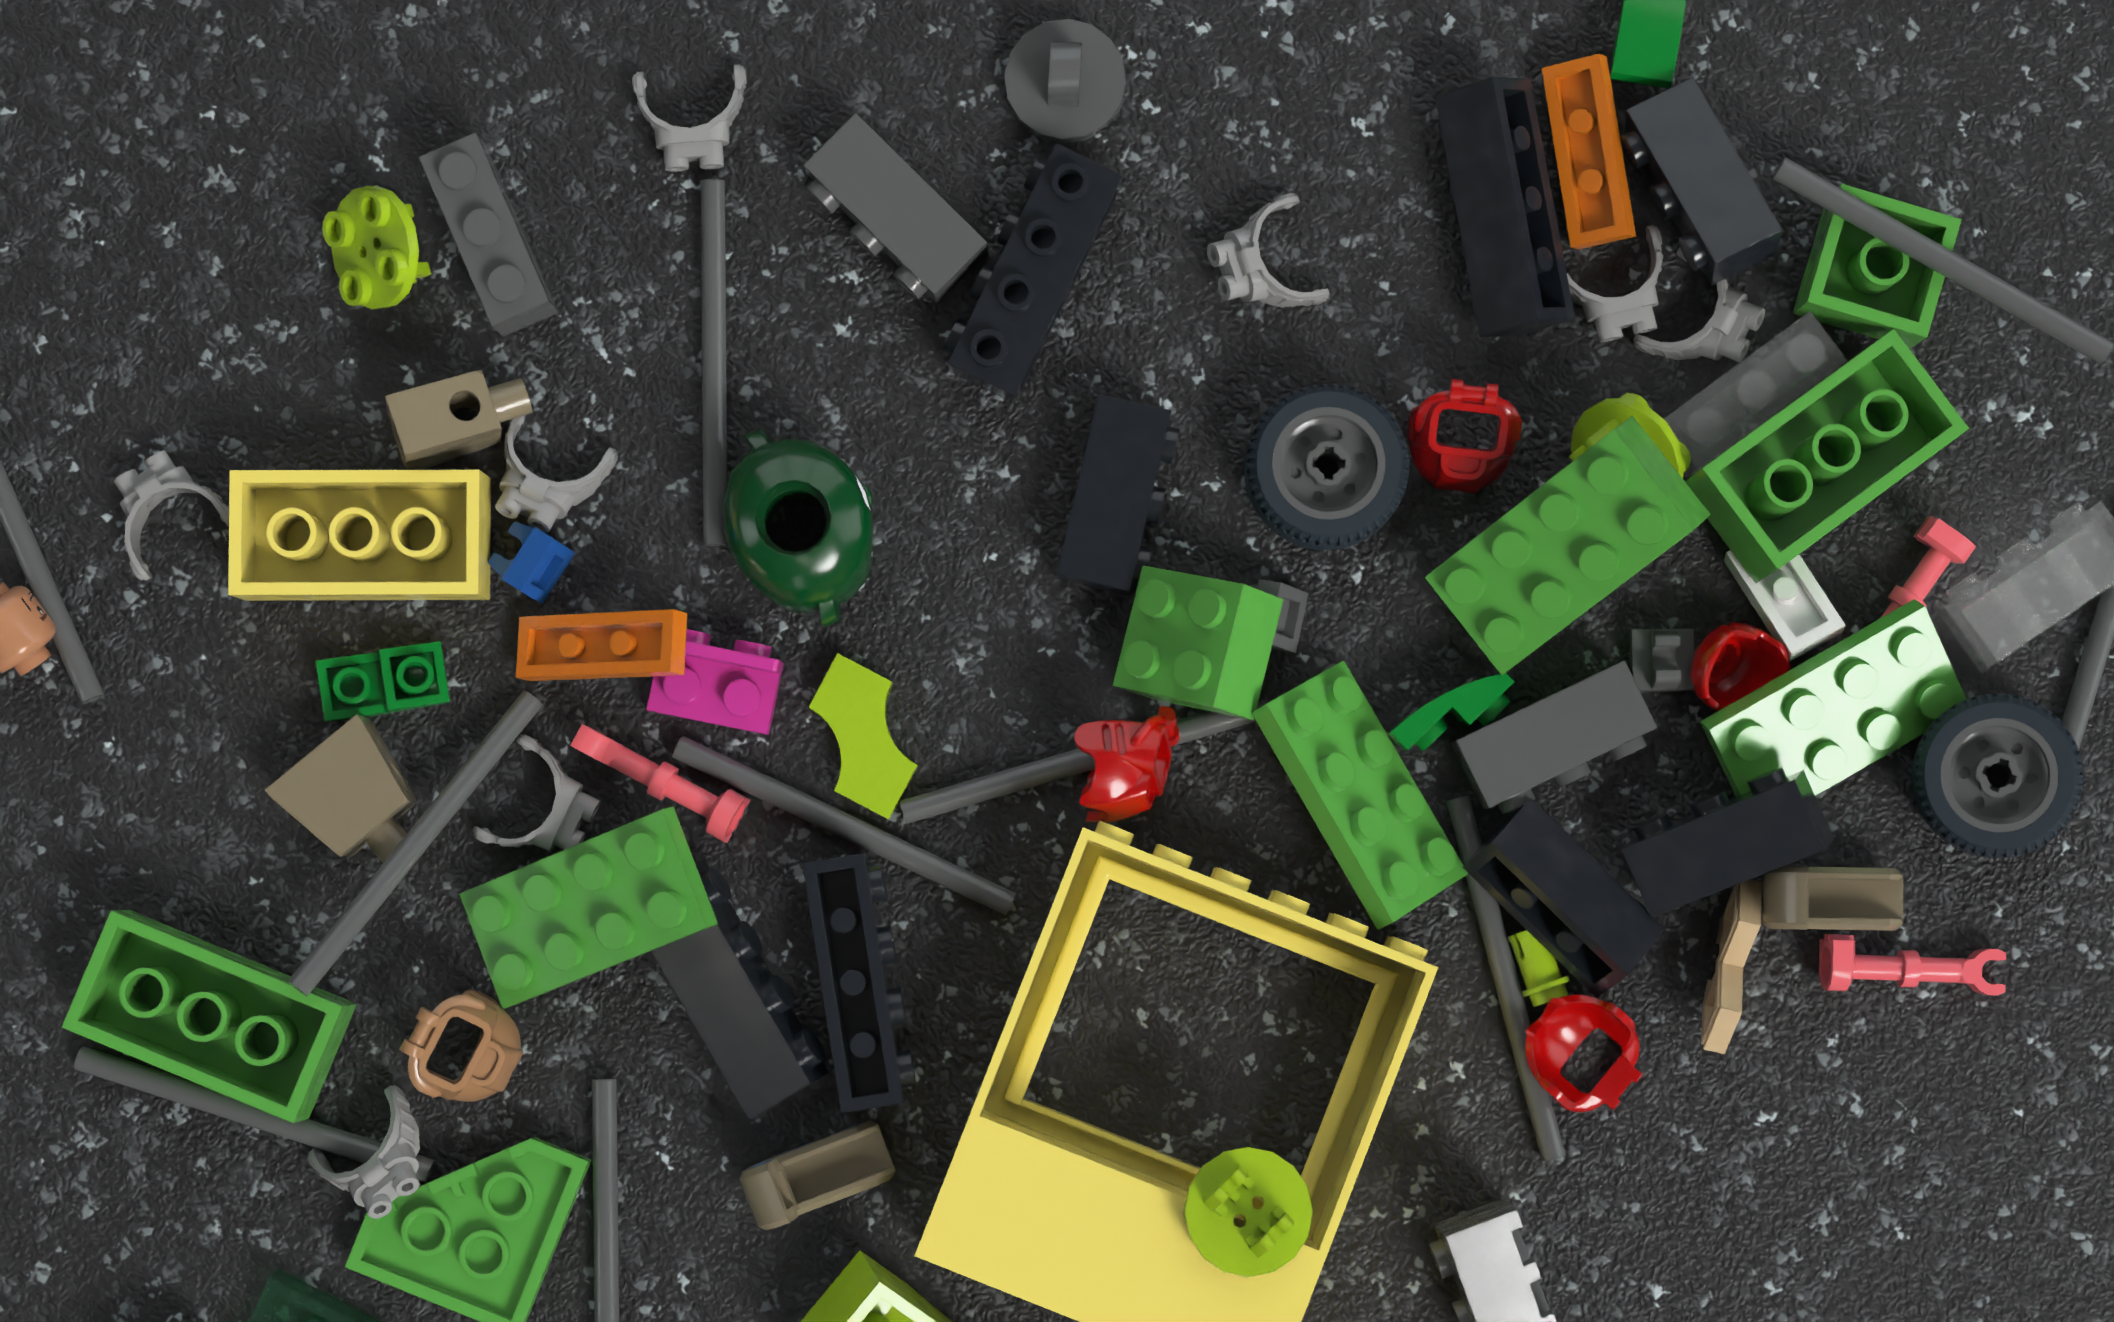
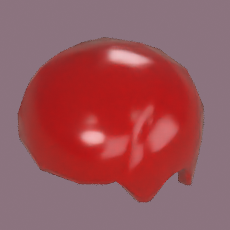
[1689,622,1791,712]

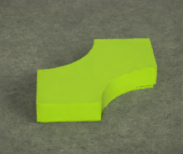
[809,653,918,820]

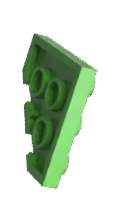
[345,1137,591,1322]

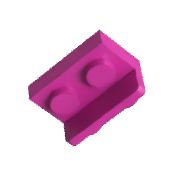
[646,629,784,735]

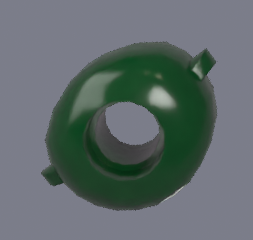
[723,429,874,627]

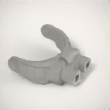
[632,64,747,172]
[1207,193,1330,308]
[1567,225,1663,343]
[1633,247,1765,362]
[495,415,618,533]
[114,450,229,581]
[472,734,601,852]
[307,1085,420,1219]

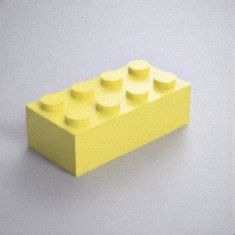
[228,470,491,601]

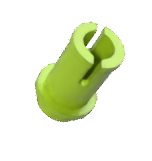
[1507,930,1570,1007]

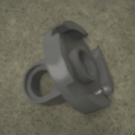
[1004,19,1126,144]

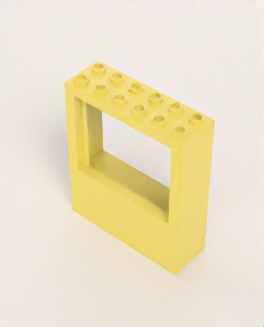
[914,821,1438,1322]

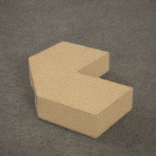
[1701,879,1762,1054]

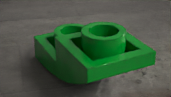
[1610,0,1686,89]
[315,641,450,723]
[1387,673,1514,752]

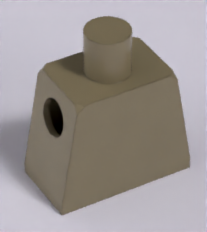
[385,370,533,470]
[265,714,417,863]

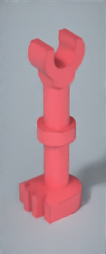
[1881,516,1976,618]
[570,724,751,843]
[1819,934,2006,995]

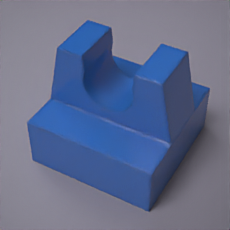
[488,521,575,604]

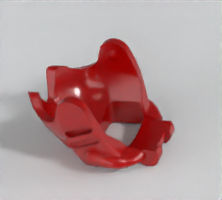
[1407,379,1522,494]
[1074,706,1181,823]
[1525,995,1643,1112]

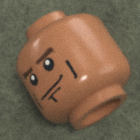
[0,582,56,676]

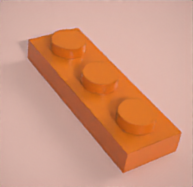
[1542,54,1636,250]
[516,609,687,681]

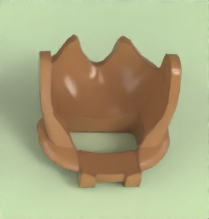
[399,989,523,1102]

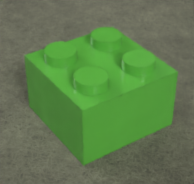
[1793,184,1962,349]
[1113,566,1284,720]

